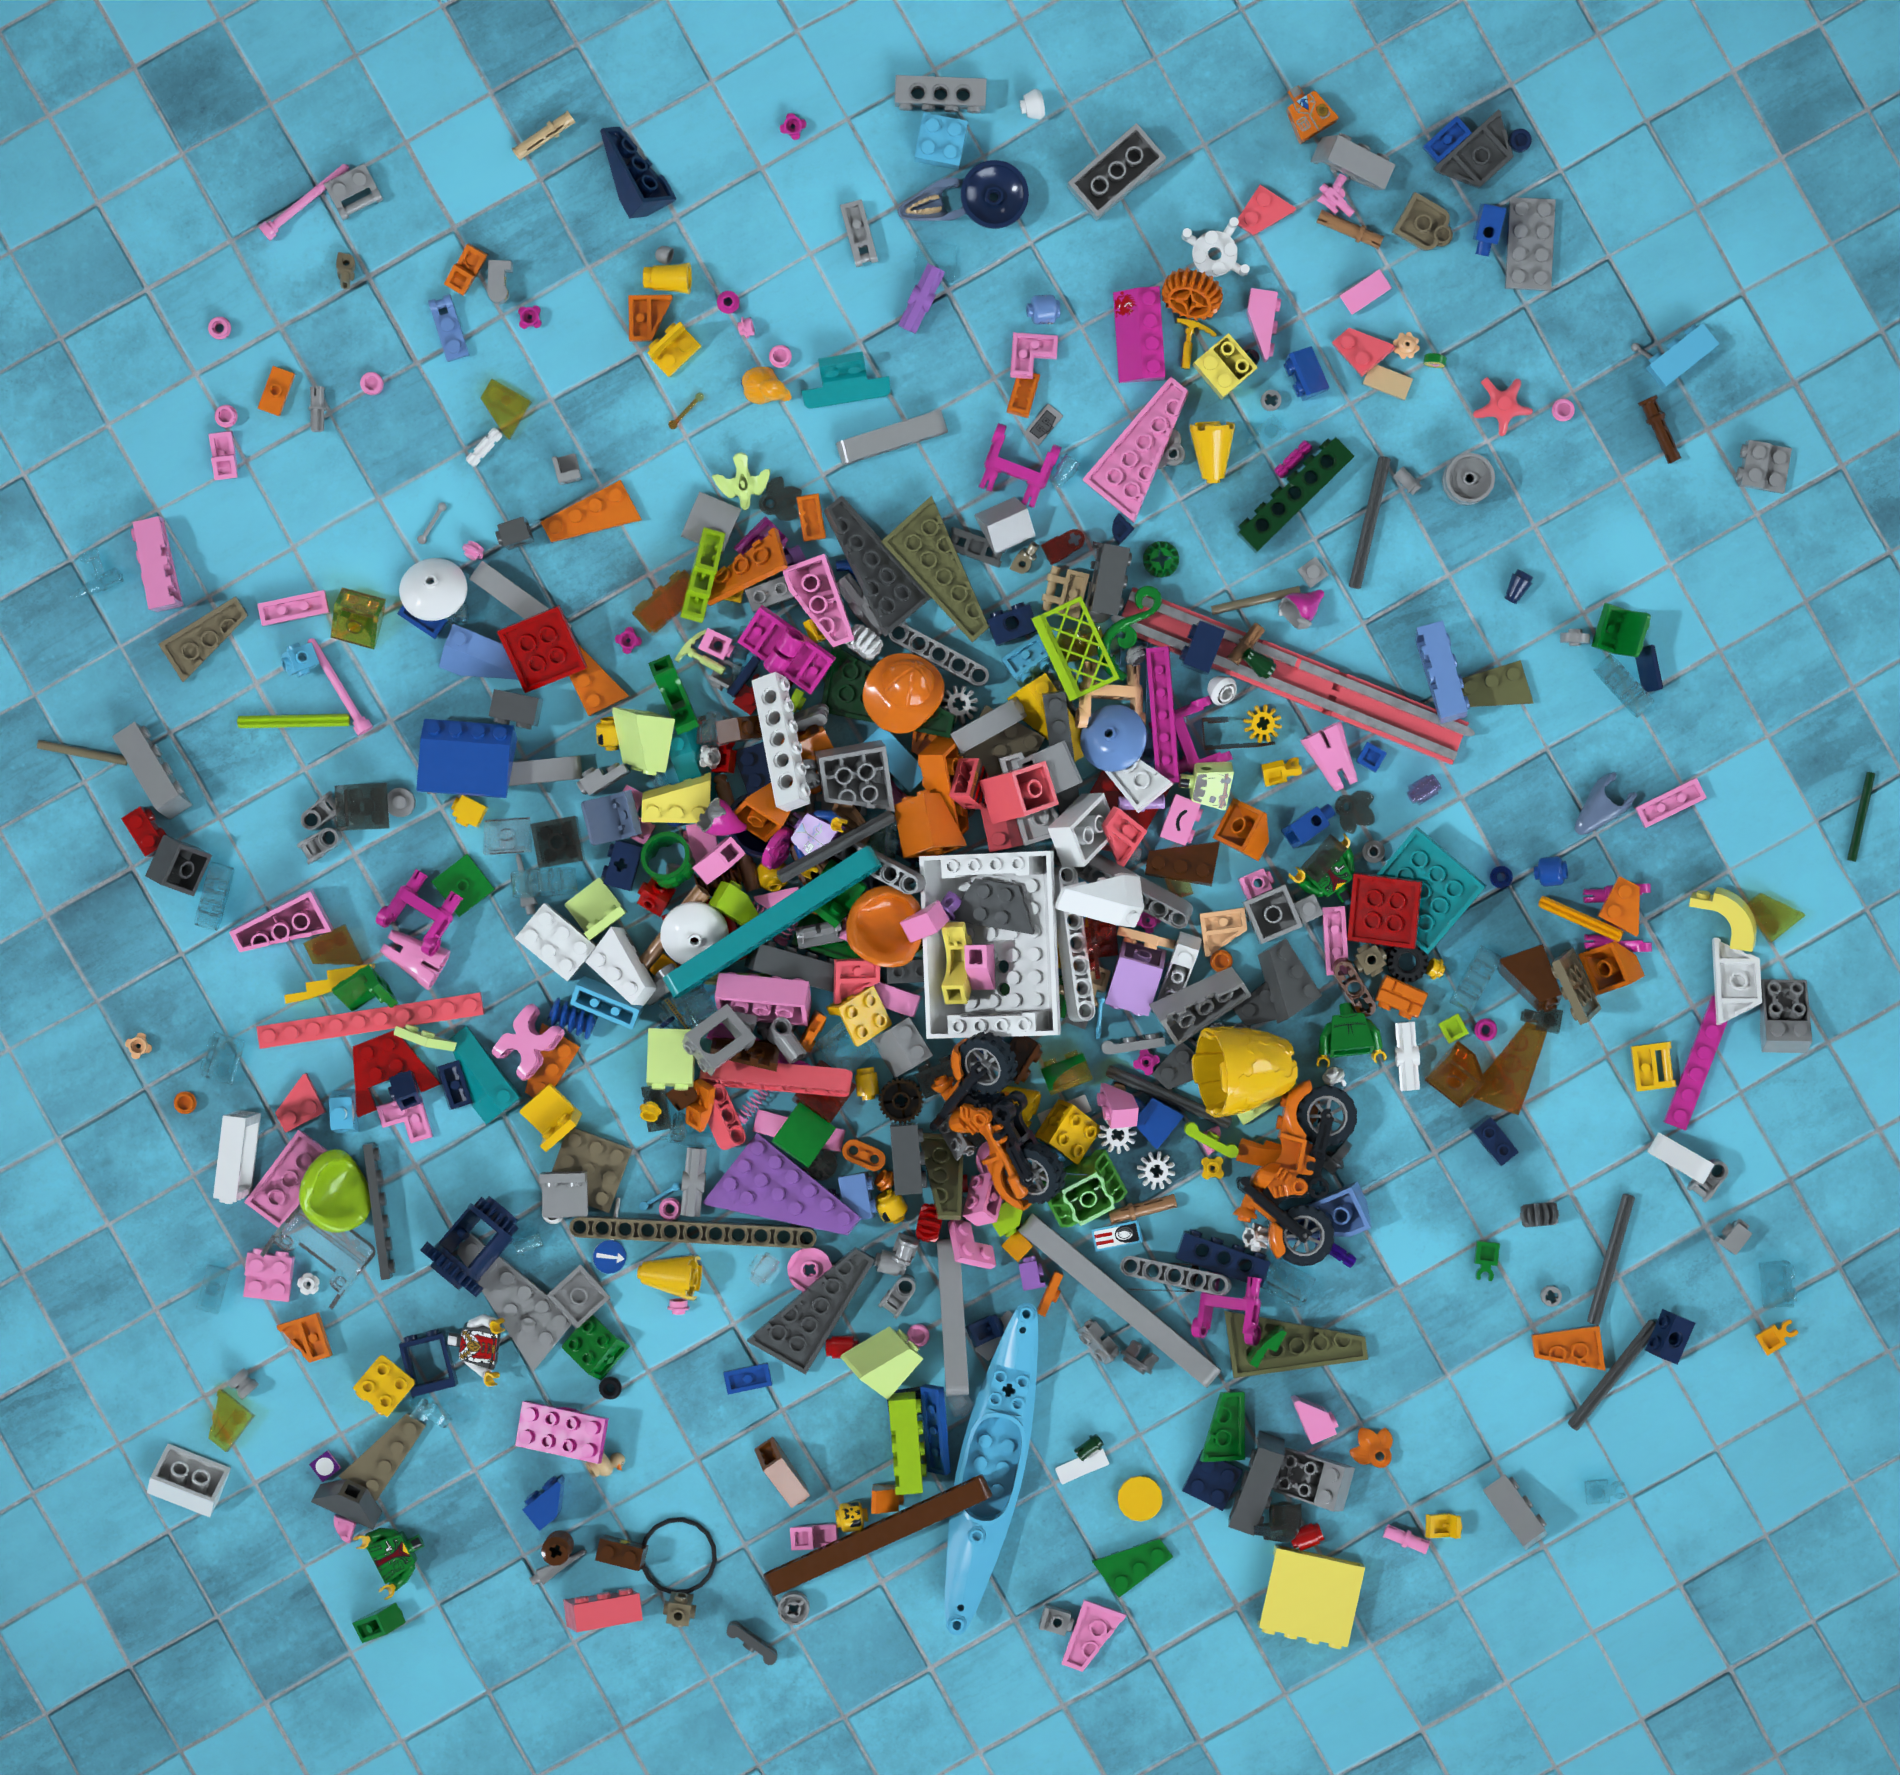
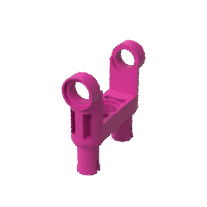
[978,423,1062,508]
[1148,696,1233,774]
[375,869,463,957]
[1583,884,1652,952]
[1191,1271,1262,1346]

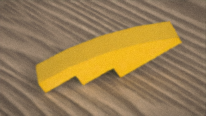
[284,963,375,1004]

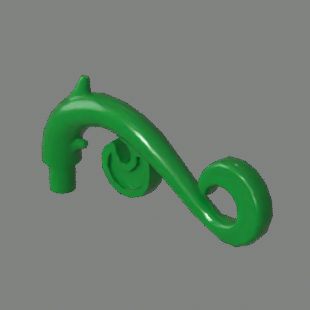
[1094,586,1162,681]

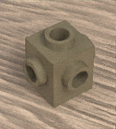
[1353,943,1387,977]
[663,1591,696,1627]

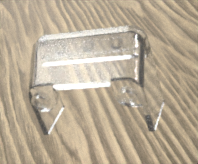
[260,1204,376,1309]

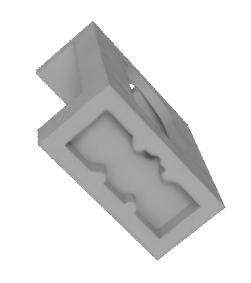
[682,1004,756,1076]

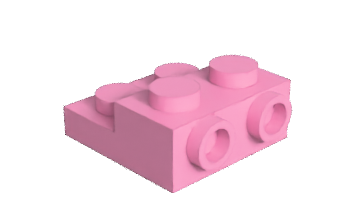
[243,1248,295,1302]

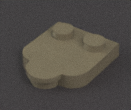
[1392,192,1453,251]

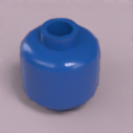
[1534,856,1568,887]

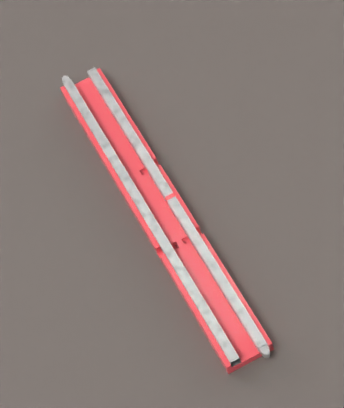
[1111,587,1475,765]

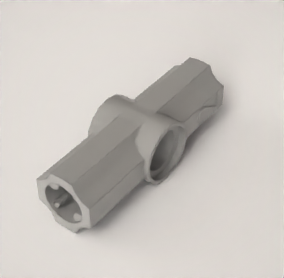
[837,573,883,637]
[681,1147,707,1217]

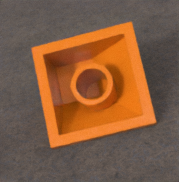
[1212,798,1269,862]
[1578,941,1645,996]

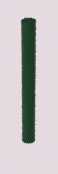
[1847,772,1875,862]

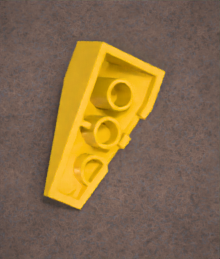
[1007,673,1084,762]

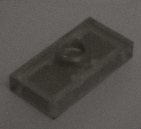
[1300,834,1347,883]

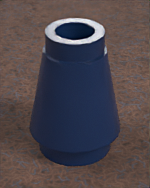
[1504,569,1533,604]

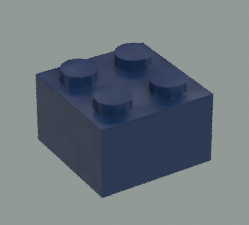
[1179,621,1226,675]

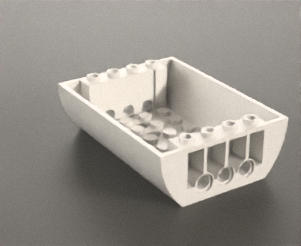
[919,851,1061,1039]

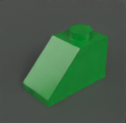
[352,1602,406,1643]

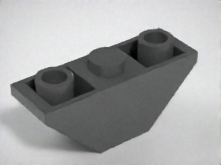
[311,1479,382,1530]

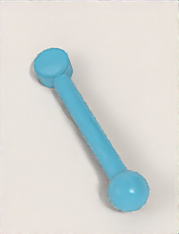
[1095,995,1106,1039]
[639,1182,681,1211]

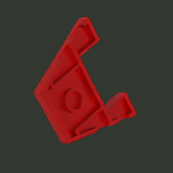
[353,1030,441,1117]

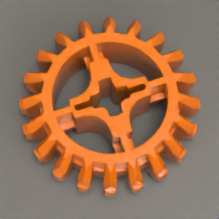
[1161,267,1223,321]

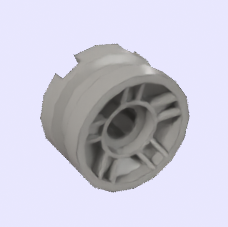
[778,1591,810,1625]

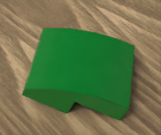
[771,1102,836,1168]
[1246,1325,1287,1368]

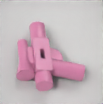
[1317,174,1355,218]

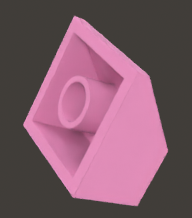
[1291,1395,1338,1444]

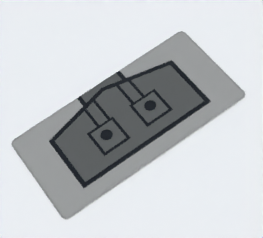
[1024,404,1063,446]

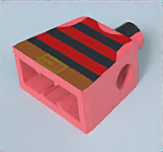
[949,758,989,809]

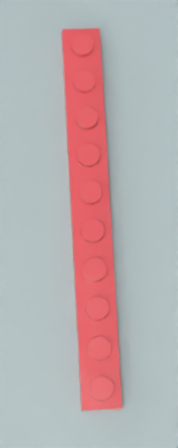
[256,992,484,1049]

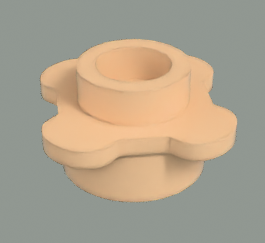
[125,1033,152,1059]

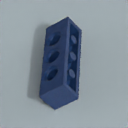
[1175,1229,1271,1288]

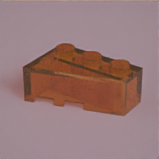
[632,569,690,636]

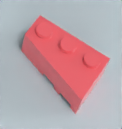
[563,1588,643,1632]

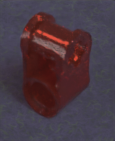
[1040,529,1085,565]

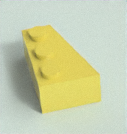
[641,772,711,823]

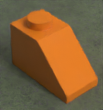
[871,1484,904,1514]

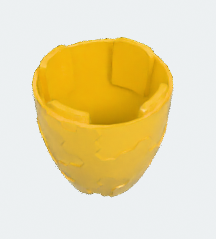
[1192,1027,1298,1118]

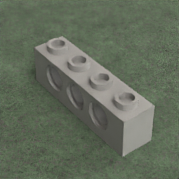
[895,75,986,113]

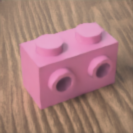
[962,1172,1002,1226]

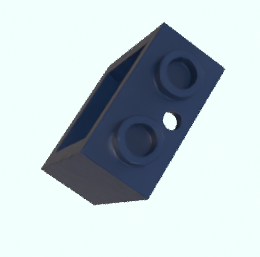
[399,1329,458,1397]

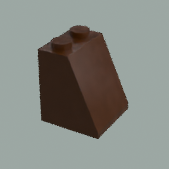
[1497,944,1562,1012]

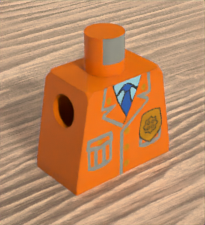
[1286,85,1339,144]

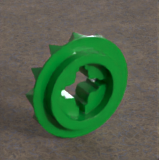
[1143,541,1179,578]

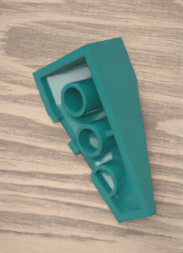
[669,723,716,802]
[449,1026,522,1125]

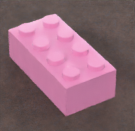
[715,972,812,1026]

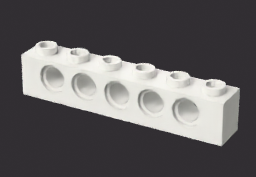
[752,672,811,812]

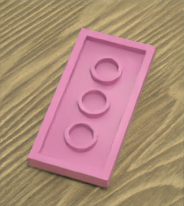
[244,1129,328,1229]

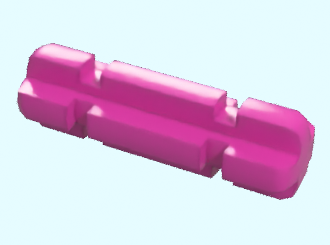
[1274,440,1312,478]

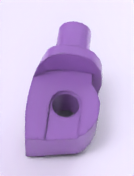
[784,545,806,566]
[941,891,961,922]

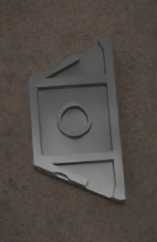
[1433,109,1513,189]
[953,878,1035,934]

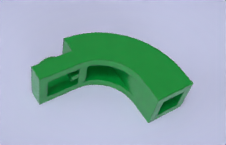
[648,655,699,735]

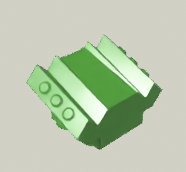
[1042,1149,1128,1228]

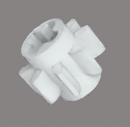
[1242,1223,1269,1252]

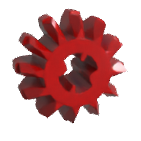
[916,1203,943,1243]

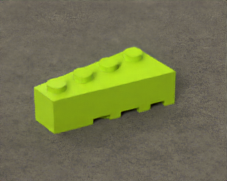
[888,1392,927,1495]

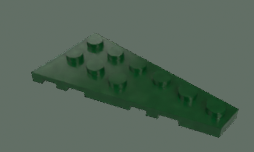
[821,646,956,738]

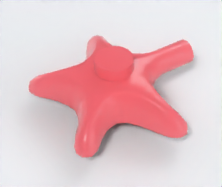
[1473,377,1533,436]

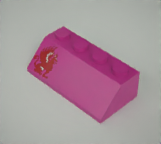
[1113,286,1165,383]

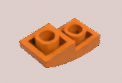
[1236,1138,1282,1166]

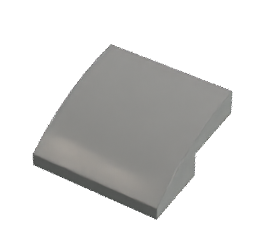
[681,492,741,554]

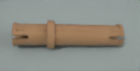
[1316,209,1384,250]
[1108,1194,1177,1224]

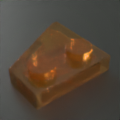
[303,924,364,965]

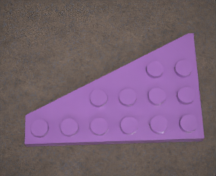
[703,1133,862,1236]

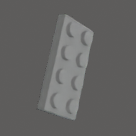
[1505,197,1556,291]

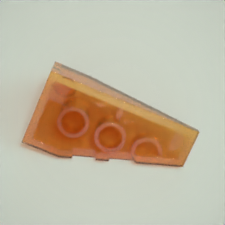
[1473,1022,1548,1115]

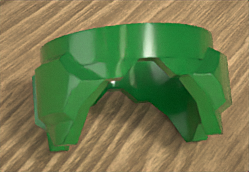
[641,831,696,888]

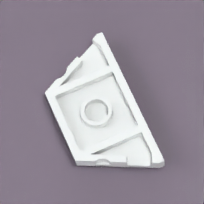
[1712,938,1762,1025]

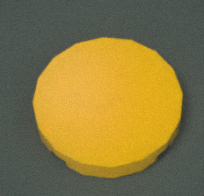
[1117,1476,1163,1522]

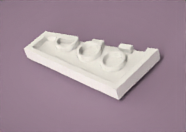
[1105,734,1173,813]
[998,752,1058,846]

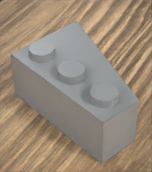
[1311,133,1395,190]

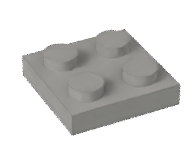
[546,1264,611,1329]

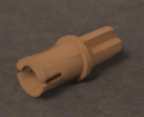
[1227,623,1265,666]

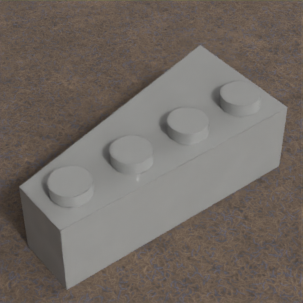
[112,722,192,820]
[1149,966,1252,1046]

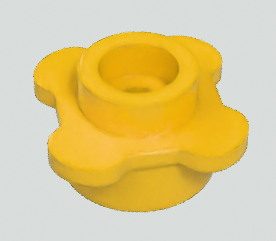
[1201,1156,1224,1180]

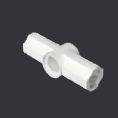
[1395,1022,1420,1091]

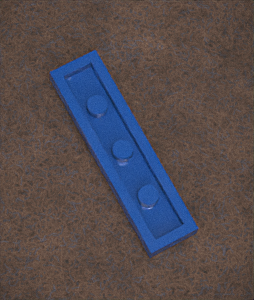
[920,1384,951,1476]

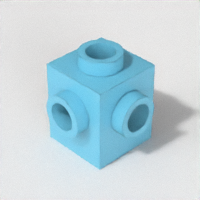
[281,642,320,677]

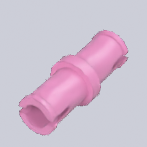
[1383,1524,1430,1554]

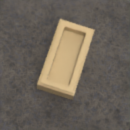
[1362,365,1413,400]

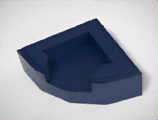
[1112,513,1135,545]

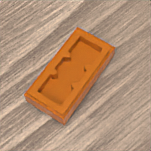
[258,366,296,417]
[1007,373,1040,418]
[796,493,826,542]
[1037,1270,1064,1317]

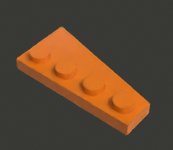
[541,480,642,543]
[707,527,788,606]

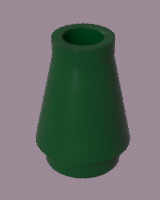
[1242,648,1276,679]

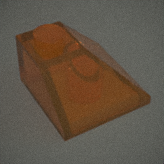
[1425,1041,1485,1108]

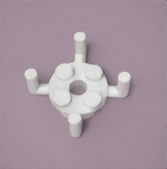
[1181,217,1250,277]

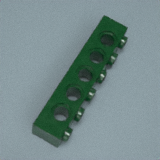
[1237,437,1355,553]

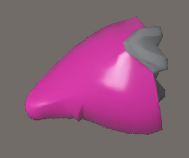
[1278,589,1324,630]
[697,798,747,836]

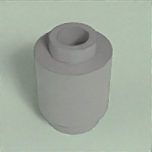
[873,1249,907,1277]

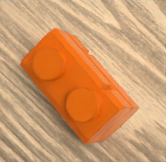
[1374,975,1428,1020]

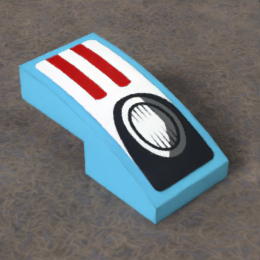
[1091,1219,1143,1252]

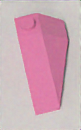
[782,554,855,647]

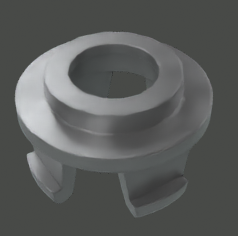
[1120,1340,1159,1375]

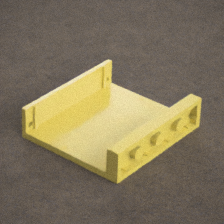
[1257,1545,1365,1649]

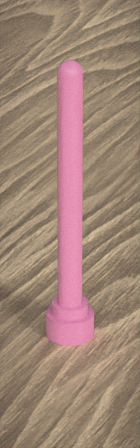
[259,164,349,241]
[307,638,373,736]

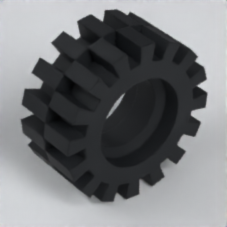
[1386,945,1429,982]

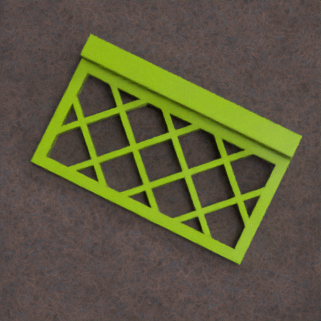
[1032,596,1120,702]

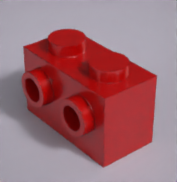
[121,806,167,857]

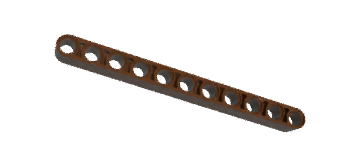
[763,1474,992,1596]

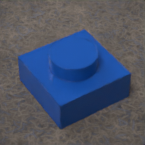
[1355,742,1387,773]

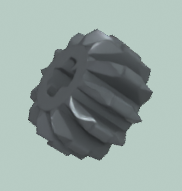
[1520,1202,1559,1227]

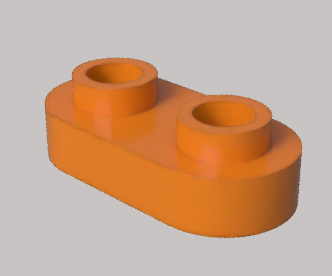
[842,1139,886,1171]

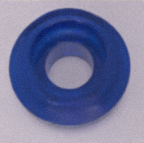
[1490,866,1513,888]

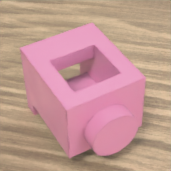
[698,628,735,661]
[1238,868,1275,900]

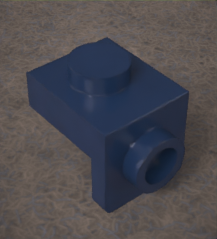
[965,1314,1004,1347]

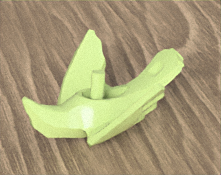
[712,452,770,510]

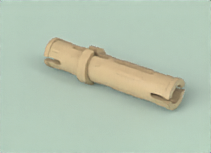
[512,110,576,161]

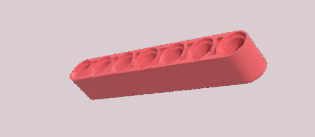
[699,1060,853,1097]

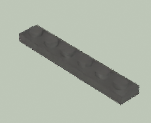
[1042,690,1079,816]
[363,1142,396,1280]

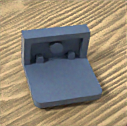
[581,790,642,846]

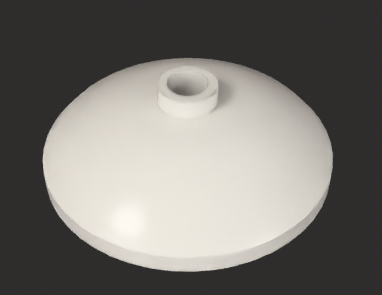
[399,558,468,621]
[660,901,729,964]

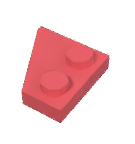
[1332,328,1395,377]
[1101,806,1147,867]
[275,1073,327,1133]

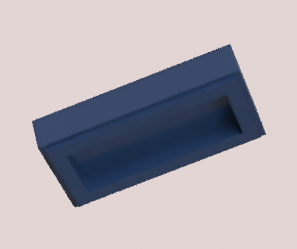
[727,656,761,698]

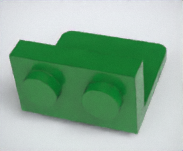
[1591,603,1651,657]

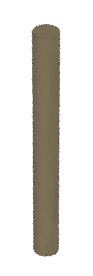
[1211,586,1301,615]
[37,740,128,766]

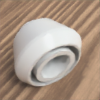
[1020,89,1045,120]
[1207,676,1237,706]

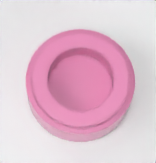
[360,372,384,396]
[907,1324,930,1347]

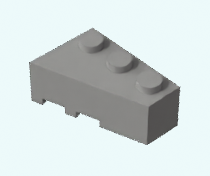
[1483,1474,1547,1551]

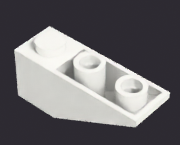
[1157,931,1202,1000]

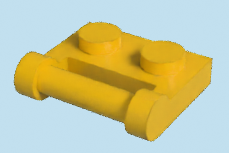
[1630,1041,1676,1092]

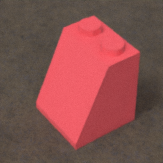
[979,761,1059,824]

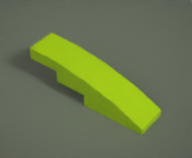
[680,527,726,623]

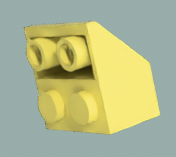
[1192,333,1258,400]

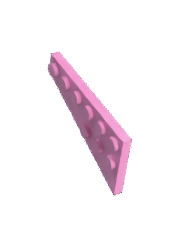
[1082,377,1189,523]

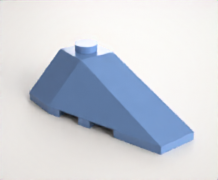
[439,624,519,680]
[1287,1181,1372,1241]

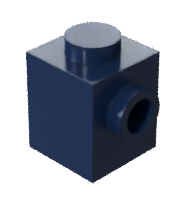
[388,1070,423,1111]

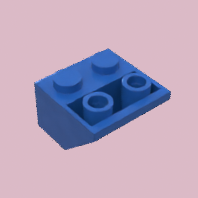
[1283,346,1330,401]
[522,1475,565,1531]

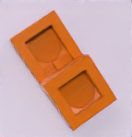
[444,243,488,296]
[685,1079,715,1132]

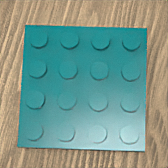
[1376,827,1487,954]

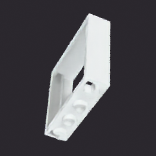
[213,1110,261,1204]

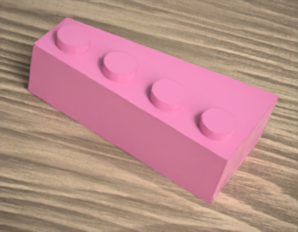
[131,516,183,612]
[229,888,333,952]

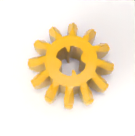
[1243,705,1282,743]

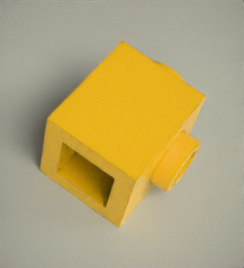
[451,795,489,828]

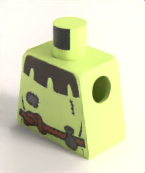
[1178,762,1234,810]

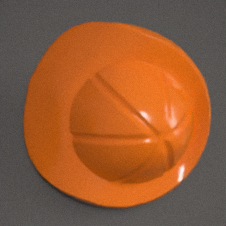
[863,653,945,734]
[846,886,922,968]

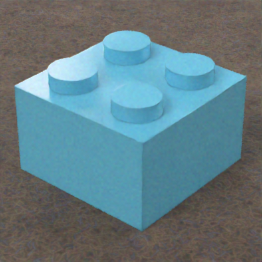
[915,112,968,170]

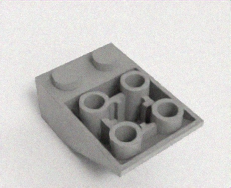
[1760,979,1812,1053]
[1273,1447,1355,1512]

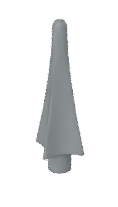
[516,854,538,915]
[529,1549,586,1586]

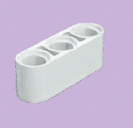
[1647,1132,1714,1184]

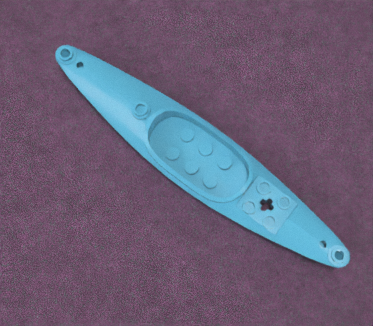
[945,1303,1038,1635]

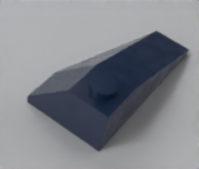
[600,127,677,219]

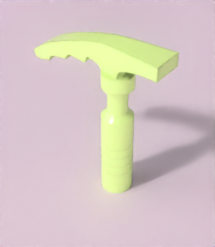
[674,629,726,675]

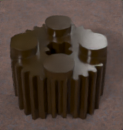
[878,1077,924,1124]

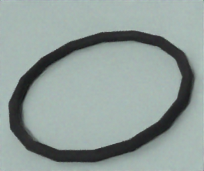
[642,1517,717,1594]

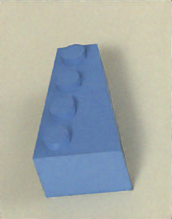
[1415,620,1470,724]

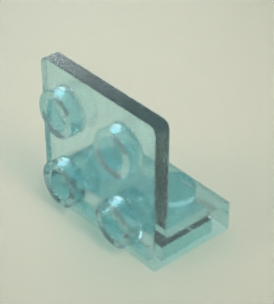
[816,1020,878,1072]

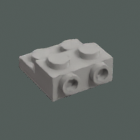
[1736,440,1792,494]
[577,762,631,796]

